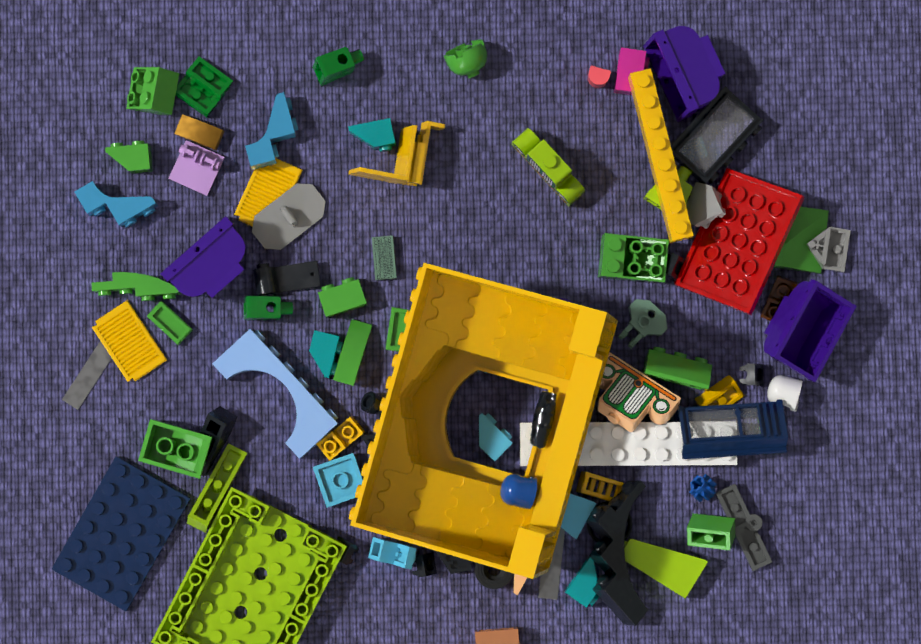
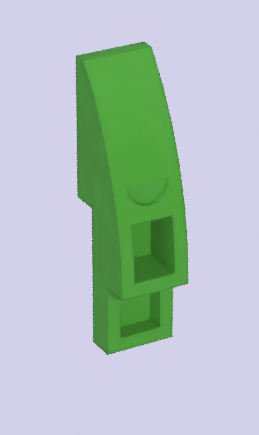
[91,272,181,301]

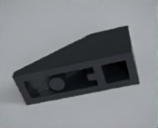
[200,406,238,477]

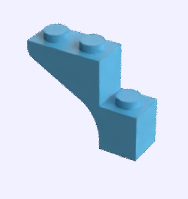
[245,92,298,170]
[74,181,159,228]

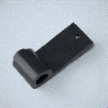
[253,261,321,295]

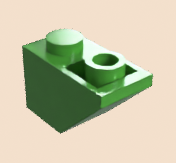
[105,141,153,174]

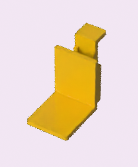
[348,121,445,186]

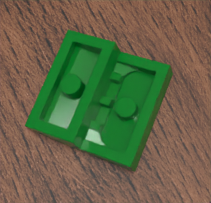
[175,56,233,118]

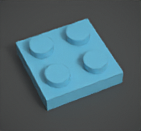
[313,453,363,508]

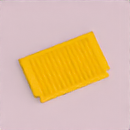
[234,158,303,227]
[92,300,167,382]

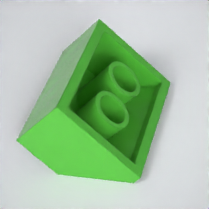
[642,346,712,391]

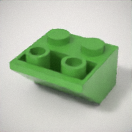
[126,67,179,115]

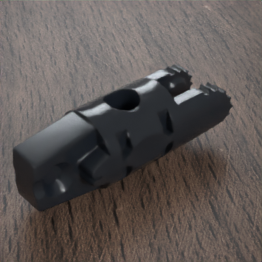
[530,391,557,449]

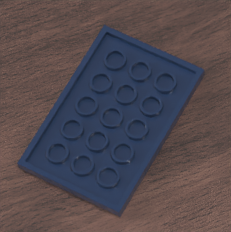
[52,456,191,611]

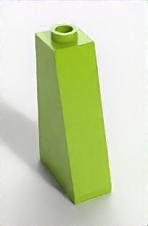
[624,538,708,598]

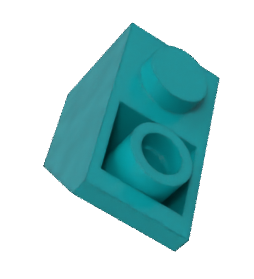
[309,330,343,379]

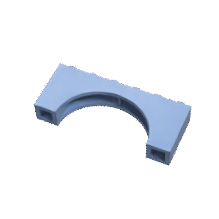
[212,329,339,459]

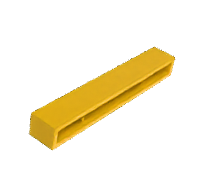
[628,68,694,243]

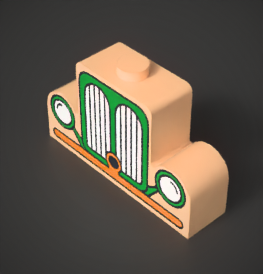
[597,352,681,432]

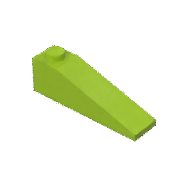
[187,443,247,533]

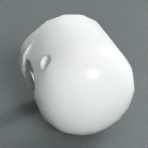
[767,375,803,412]

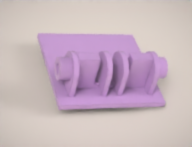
[168,140,225,196]

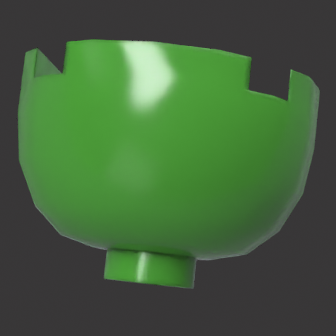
[444,39,487,78]

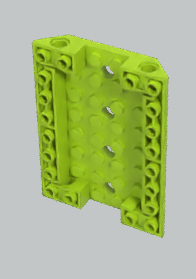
[151,487,347,644]

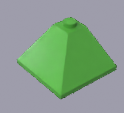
[773,207,829,274]

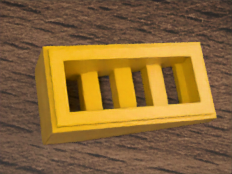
[576,471,624,501]

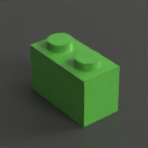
[318,277,367,318]
[687,513,735,550]

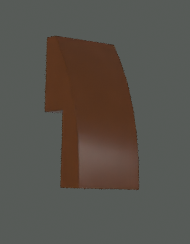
[760,275,797,321]

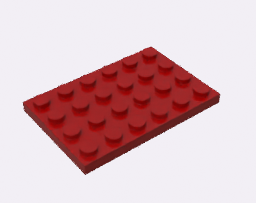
[674,168,805,315]

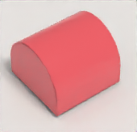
[588,66,611,88]

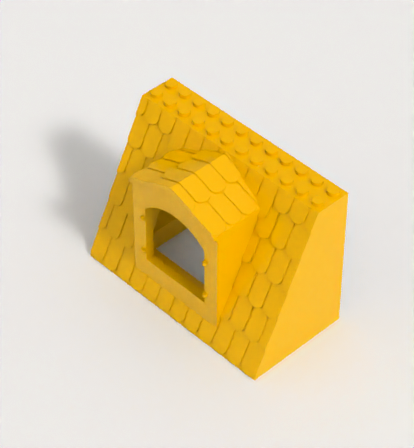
[349,263,618,579]

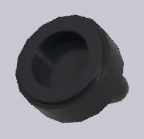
[361,391,383,414]

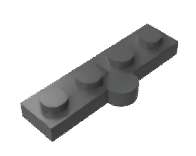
[716,484,772,571]

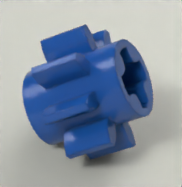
[689,474,717,502]

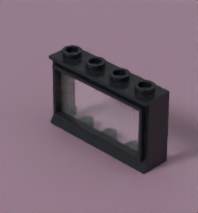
[671,86,763,184]

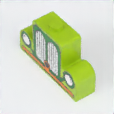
[511,128,585,207]

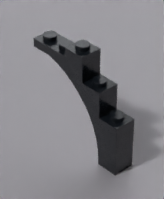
[586,481,648,626]

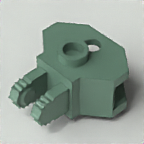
[618,299,668,349]

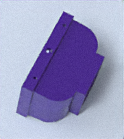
[643,26,725,123]
[160,216,246,298]
[764,279,857,382]

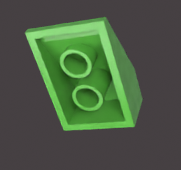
[138,419,212,479]

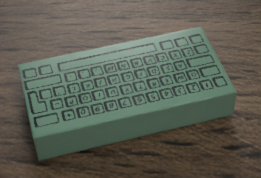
[372,236,397,280]

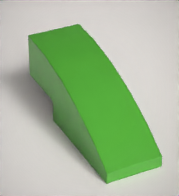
[333,319,372,386]

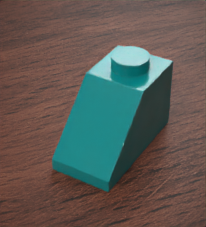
[348,118,396,152]
[564,557,599,608]

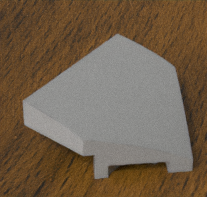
[686,182,726,229]
[807,227,851,273]

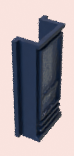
[676,399,788,459]

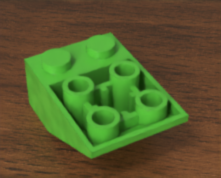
[598,233,669,283]

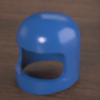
[500,474,537,509]

